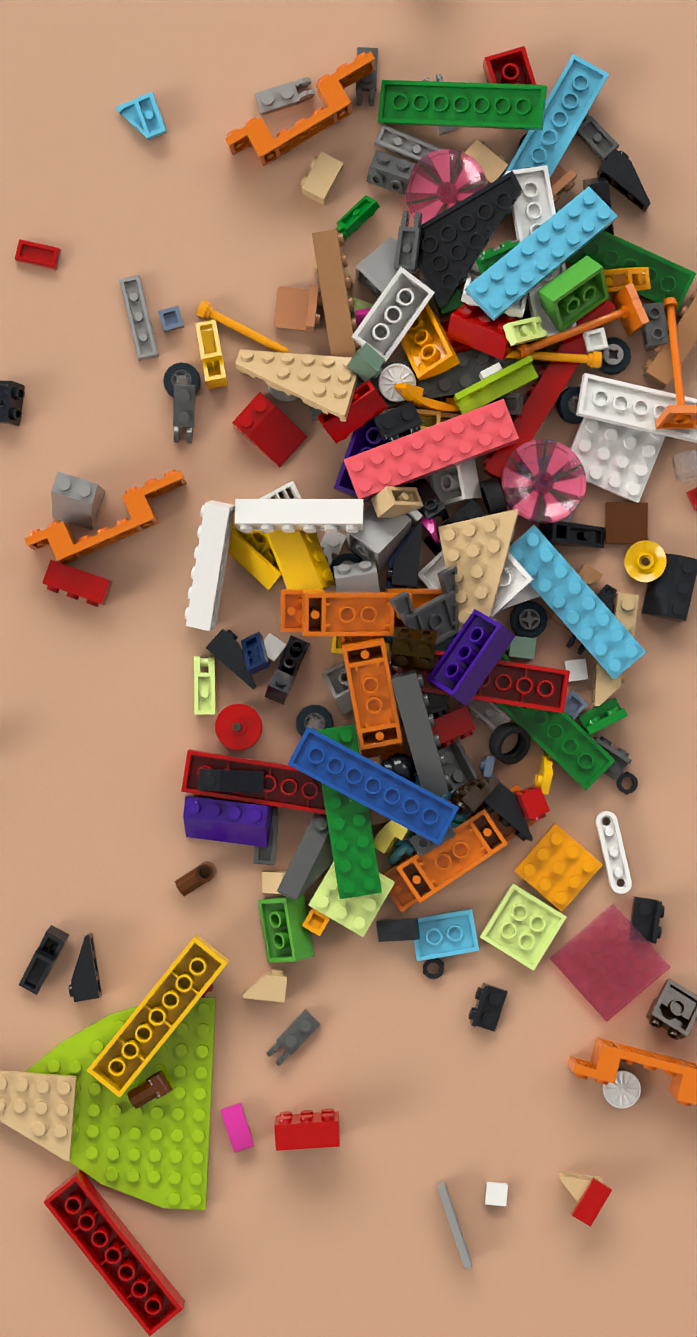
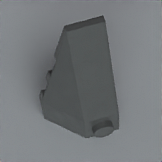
[276,813,334,901]

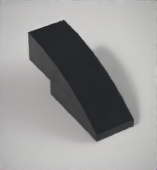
[19,925,69,995]

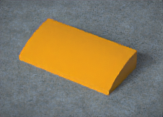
[400,301,460,380]

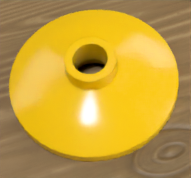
[624,540,667,582]

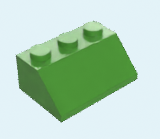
[537,256,609,332]
[258,894,314,962]

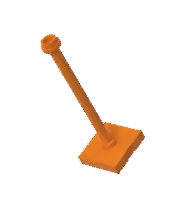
[517,283,649,358]
[655,297,697,429]

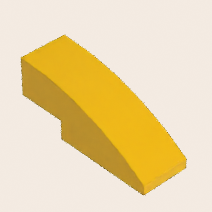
[195,320,228,389]

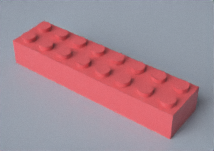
[344,399,519,501]

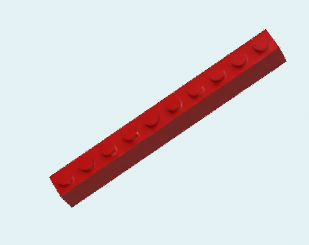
[482,300,615,483]

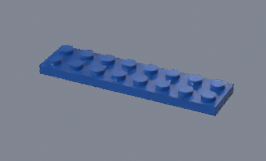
[288,727,459,845]

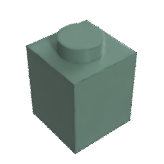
[347,343,385,382]
[505,636,536,660]

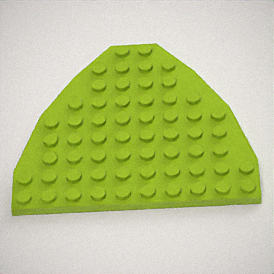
[26,997,216,1210]

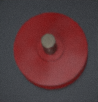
[215,704,262,750]

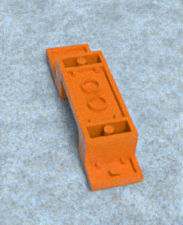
[225,51,376,166]
[24,470,187,564]
[280,589,443,636]
[340,636,404,760]
[383,784,539,912]
[568,1037,697,1107]

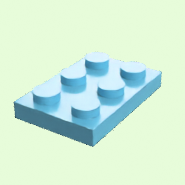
[413,908,479,961]

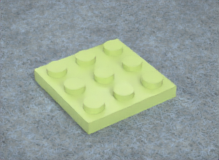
[308,861,395,937]
[479,883,566,971]

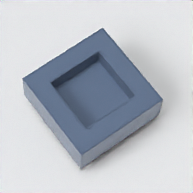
[158,306,184,333]
[564,690,588,720]
[479,755,495,777]

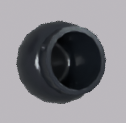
[381,753,417,782]

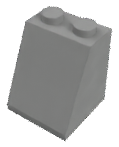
[356,237,420,299]
[51,472,105,530]
[346,504,412,573]
[333,560,380,592]

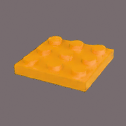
[514,823,603,912]

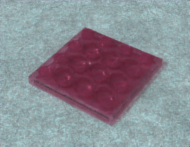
[550,903,670,1022]

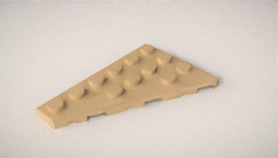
[235,350,359,422]
[438,509,520,632]
[0,1070,77,1161]

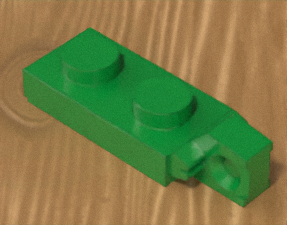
[335,195,380,242]

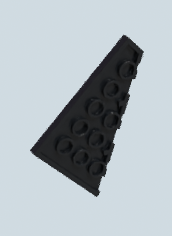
[417,171,523,309]

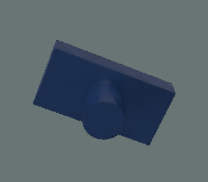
[241,632,270,675]

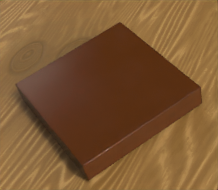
[605,502,648,545]

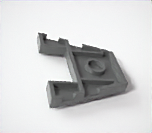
[389,566,458,645]

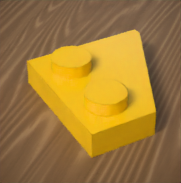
[532,752,553,795]

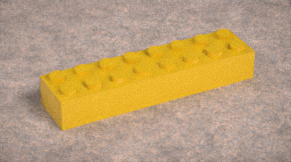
[87,934,229,1098]

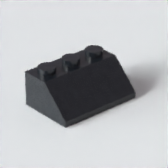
[641,553,697,623]

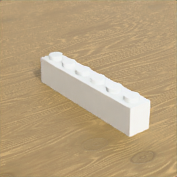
[235,499,364,533]
[185,500,235,631]

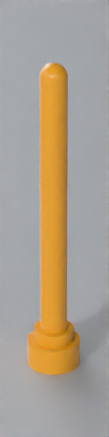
[196,300,289,353]
[506,350,602,368]

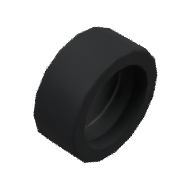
[480,477,508,515]
[489,722,531,765]

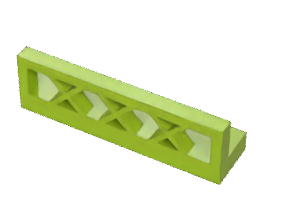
[453,355,538,414]

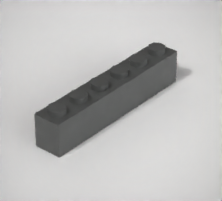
[391,669,452,796]

